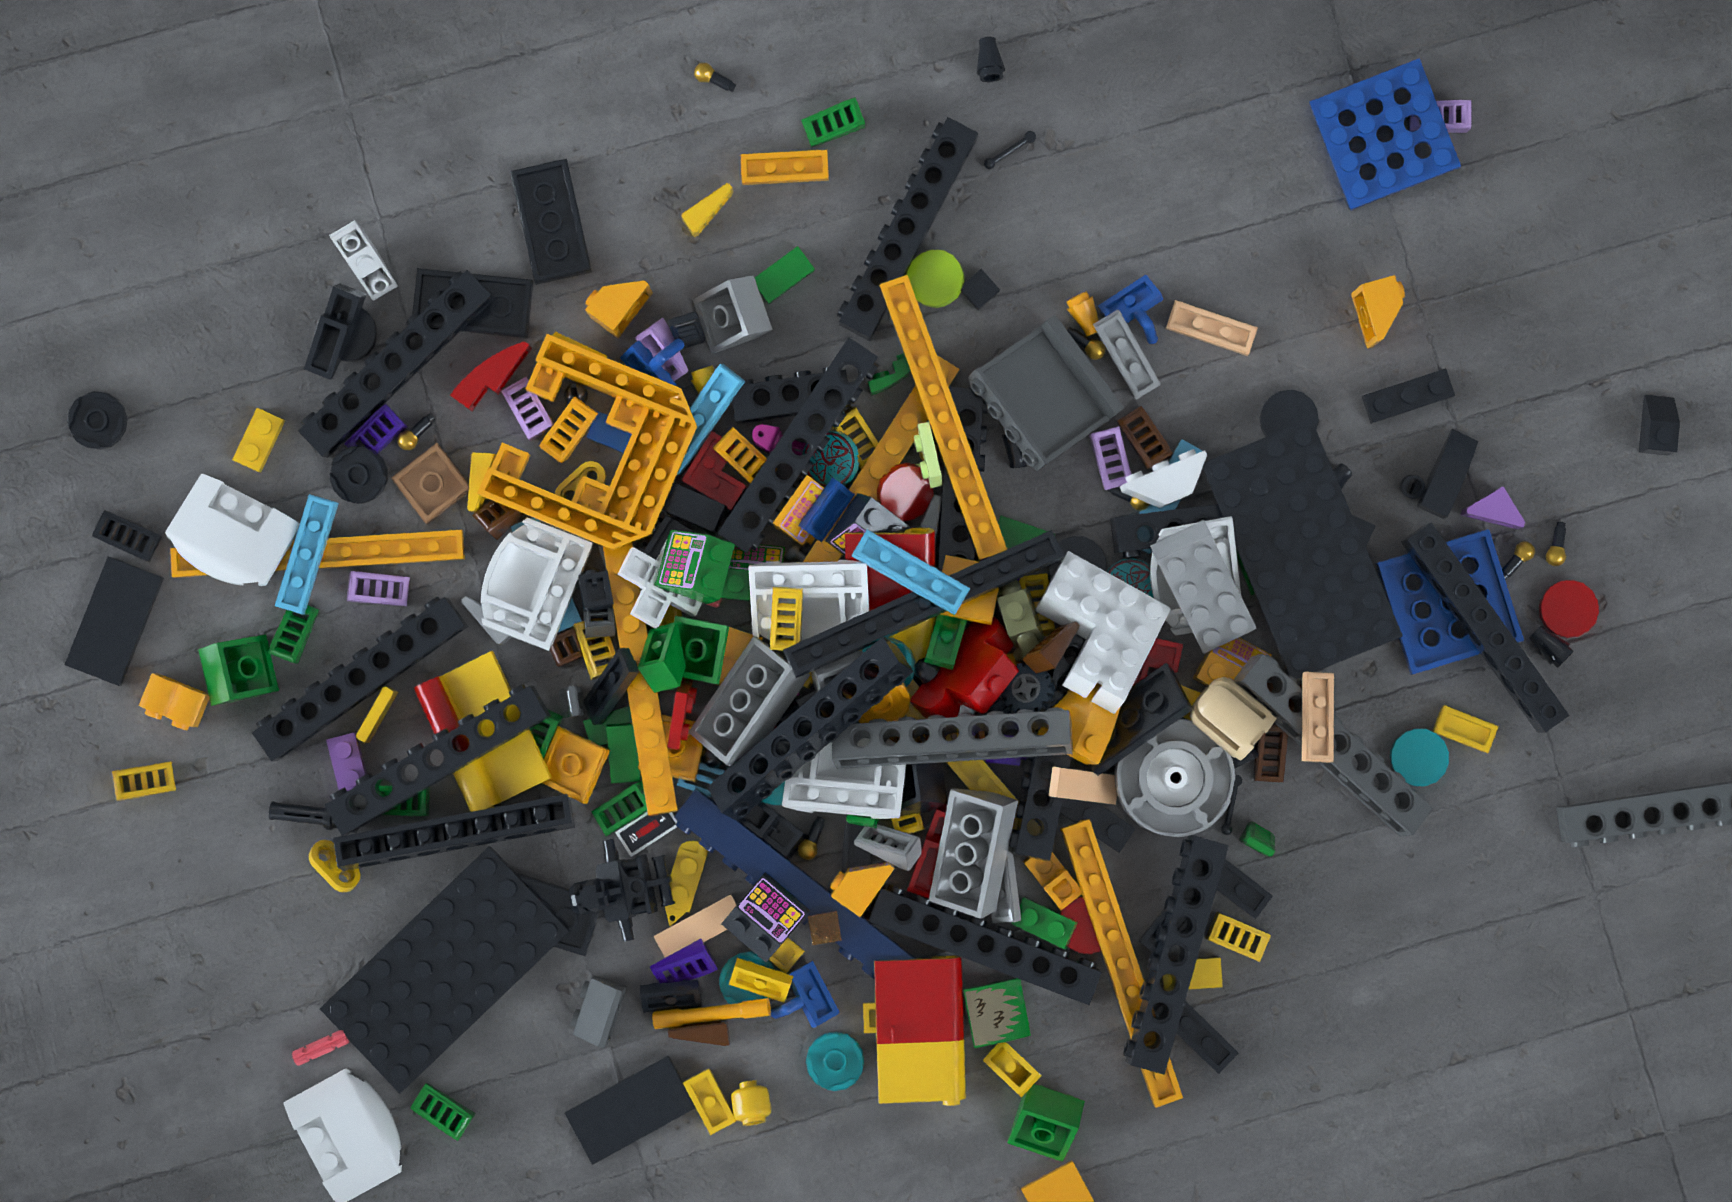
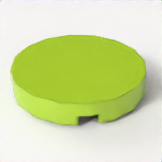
[907,249,965,308]

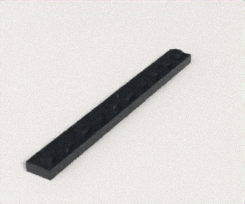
[783,530,1065,678]

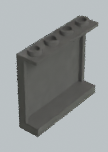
[968,315,1124,472]

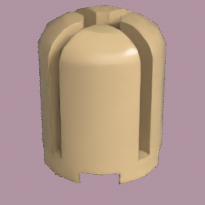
[1190,677,1277,761]

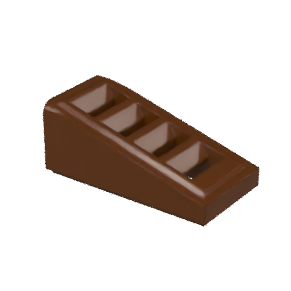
[1116,406,1174,470]
[472,500,524,540]
[1023,621,1080,673]
[550,628,611,668]
[1254,723,1288,783]
[668,1020,730,1046]

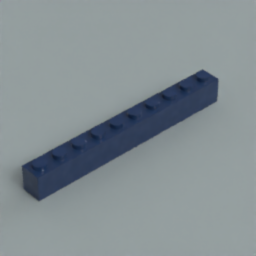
[674,788,916,979]

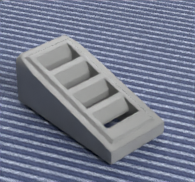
[461,596,512,645]
[854,824,922,871]

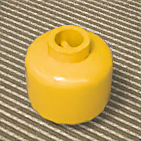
[731,1080,771,1126]

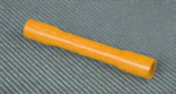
[652,998,771,1029]

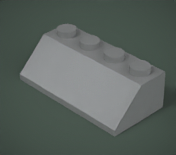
[689,636,810,766]
[929,789,1018,919]

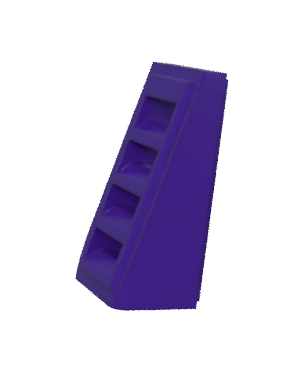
[344,403,408,453]
[650,938,718,983]

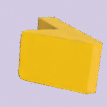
[983,1042,1042,1097]

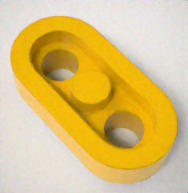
[555,461,607,498]
[309,840,360,892]

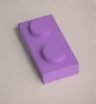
[326,732,367,791]

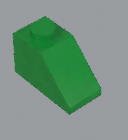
[638,622,686,693]

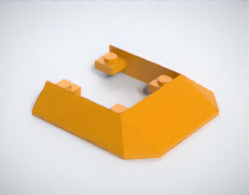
[477,334,697,550]

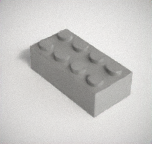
[1150,520,1257,654]

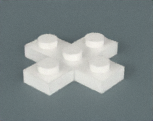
[617,540,702,628]

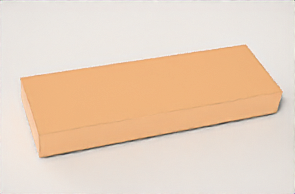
[1165,300,1258,356]
[1302,672,1334,763]
[1049,767,1117,805]
[654,894,737,958]

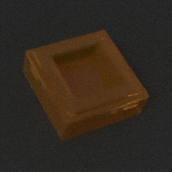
[808,911,842,945]

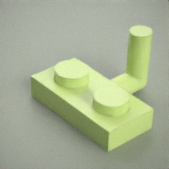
[914,422,942,488]

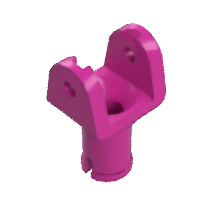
[752,424,806,455]

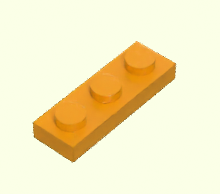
[740,150,829,185]

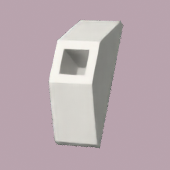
[329,220,398,301]
[1120,449,1207,508]

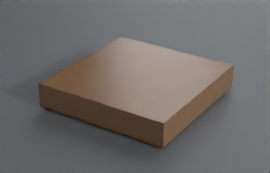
[391,443,469,525]

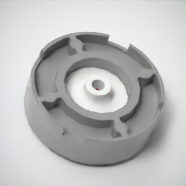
[1114,719,1235,837]

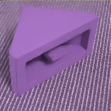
[1461,487,1525,529]

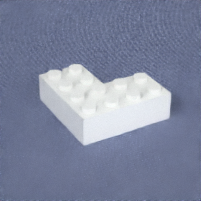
[1035,551,1171,714]

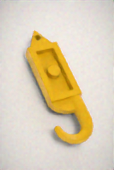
[665,838,709,926]

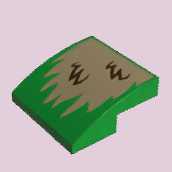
[963,978,1031,1048]

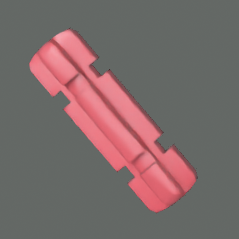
[292,1030,349,1066]

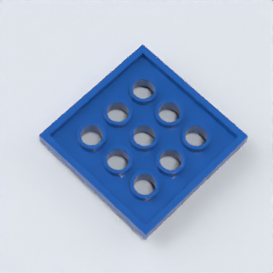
[1309,58,1461,211]
[1376,529,1524,675]

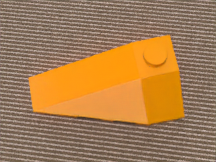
[1037,683,1121,765]

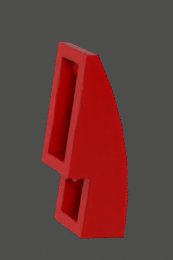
[450,341,532,412]
[907,804,947,899]

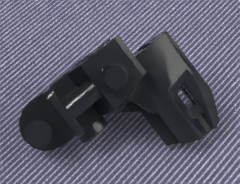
[569,839,675,942]

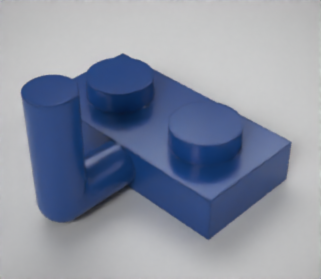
[1098,275,1163,344]
[620,338,685,386]
[771,961,840,1028]

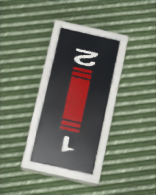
[615,812,678,857]

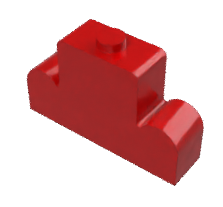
[910,617,1019,719]

